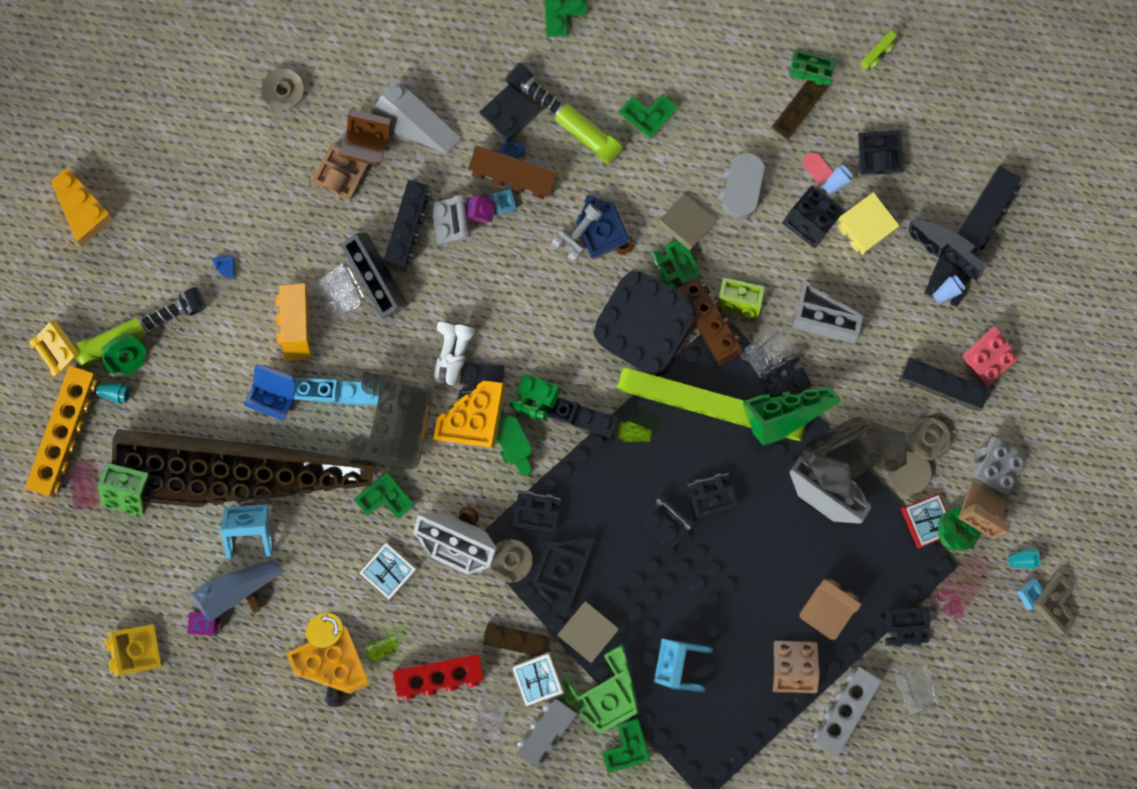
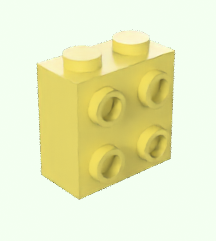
[837,192,899,255]

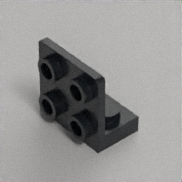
[782,186,844,249]

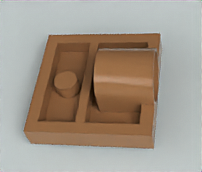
[311,144,369,201]

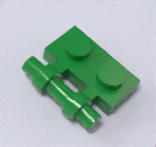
[789,50,835,85]
[650,240,702,289]
[509,374,562,420]

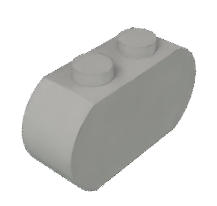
[719,153,765,219]

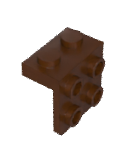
[339,109,391,166]

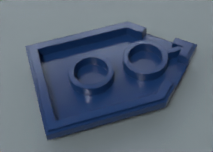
[576,195,630,259]

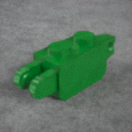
[496,409,532,477]

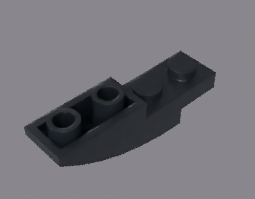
[908,219,986,281]
[544,397,621,440]

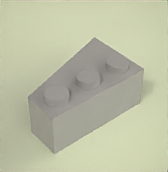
[792,281,863,344]
[516,698,577,769]

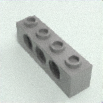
[812,667,882,757]

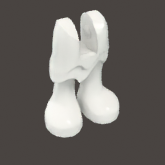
[434,322,475,385]

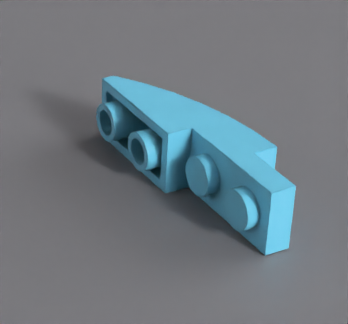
[294,378,383,406]

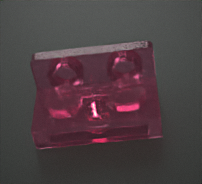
[931,589,965,620]

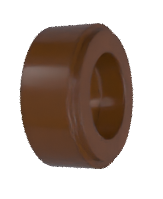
[246,593,261,614]

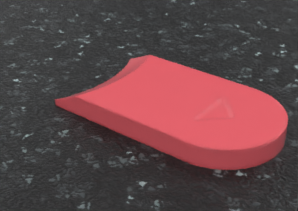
[803,153,833,186]

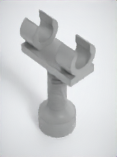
[551,204,603,262]

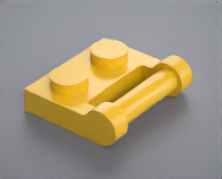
[29,320,80,378]

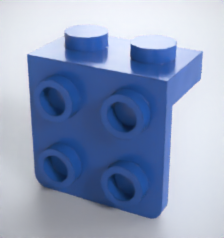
[244,364,296,421]

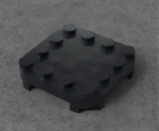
[594,271,697,374]

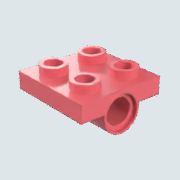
[962,327,1019,387]

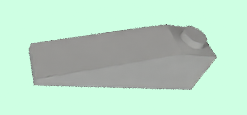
[371,79,461,154]

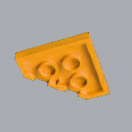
[433,381,506,448]
[286,626,370,693]

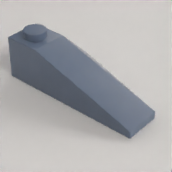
[190,560,283,621]

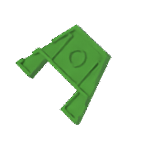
[560,645,639,734]

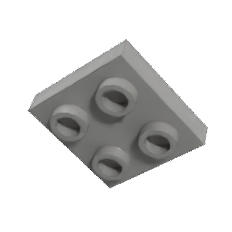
[973,437,1027,496]

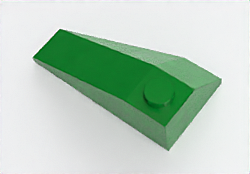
[743,387,841,446]

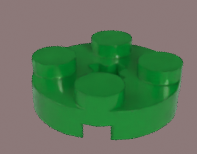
[101,333,146,375]
[938,507,982,551]

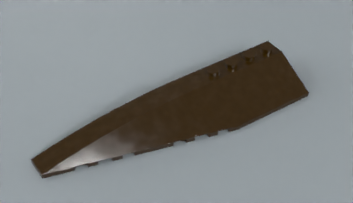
[111,429,374,507]

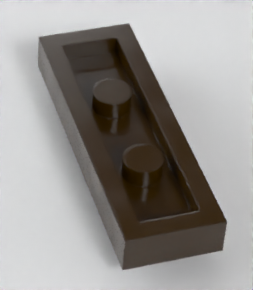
[771,80,826,141]
[483,623,551,656]

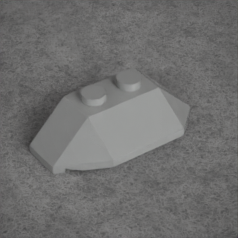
[790,456,871,523]
[413,513,497,575]

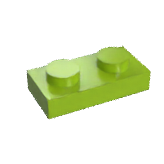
[860,30,897,70]

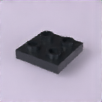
[857,130,904,176]

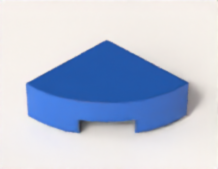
[497,139,526,158]
[212,257,235,279]

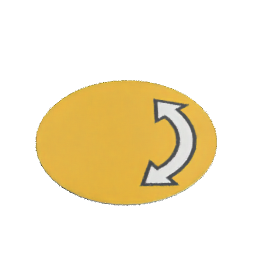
[306,613,343,648]

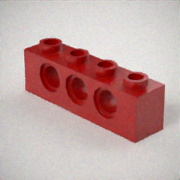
[392,654,484,701]

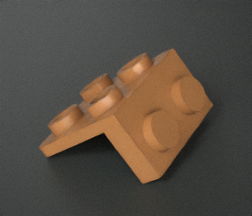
[799,579,861,640]

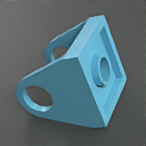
[221,504,272,559]
[654,639,713,692]

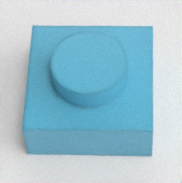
[489,189,516,215]
[1017,579,1043,610]

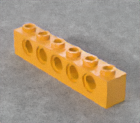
[25,366,99,498]

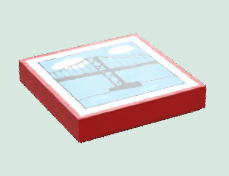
[901,493,947,549]

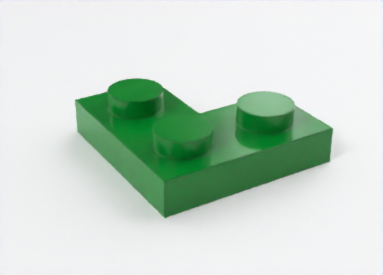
[544,0,587,38]
[618,94,678,140]
[353,472,414,519]
[601,718,650,774]

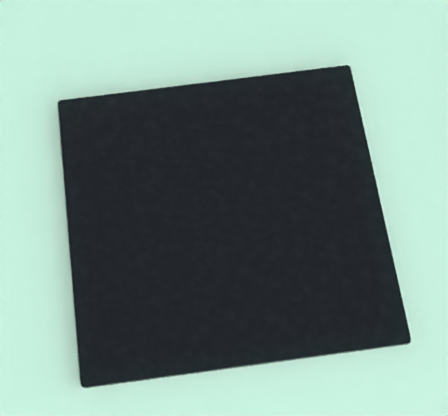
[484,315,957,789]

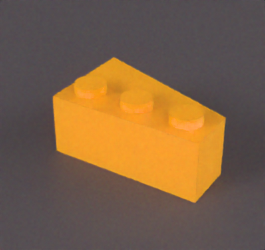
[51,168,114,247]
[276,283,312,361]

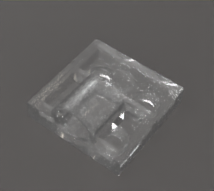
[312,263,366,322]

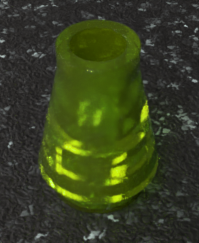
[618,421,651,442]
[364,635,399,662]

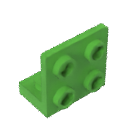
[97,463,149,515]

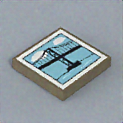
[357,541,418,602]
[510,652,566,708]

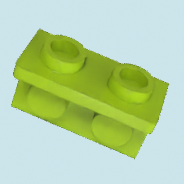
[718,278,765,319]

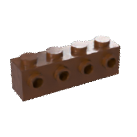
[468,145,558,200]
[676,277,743,366]

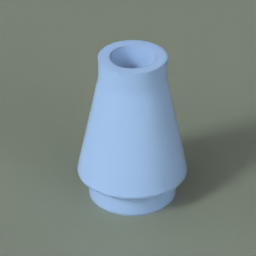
[822,165,854,196]
[932,275,966,305]

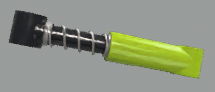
[504,62,623,165]
[74,287,207,368]

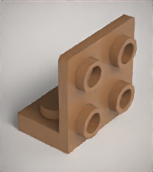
[959,482,1011,539]
[773,641,819,693]

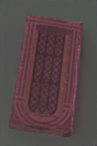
[68,464,97,511]

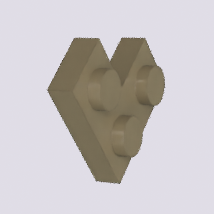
[1034,573,1076,635]

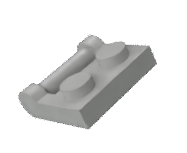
[432,195,471,245]

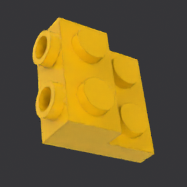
[105,624,161,677]

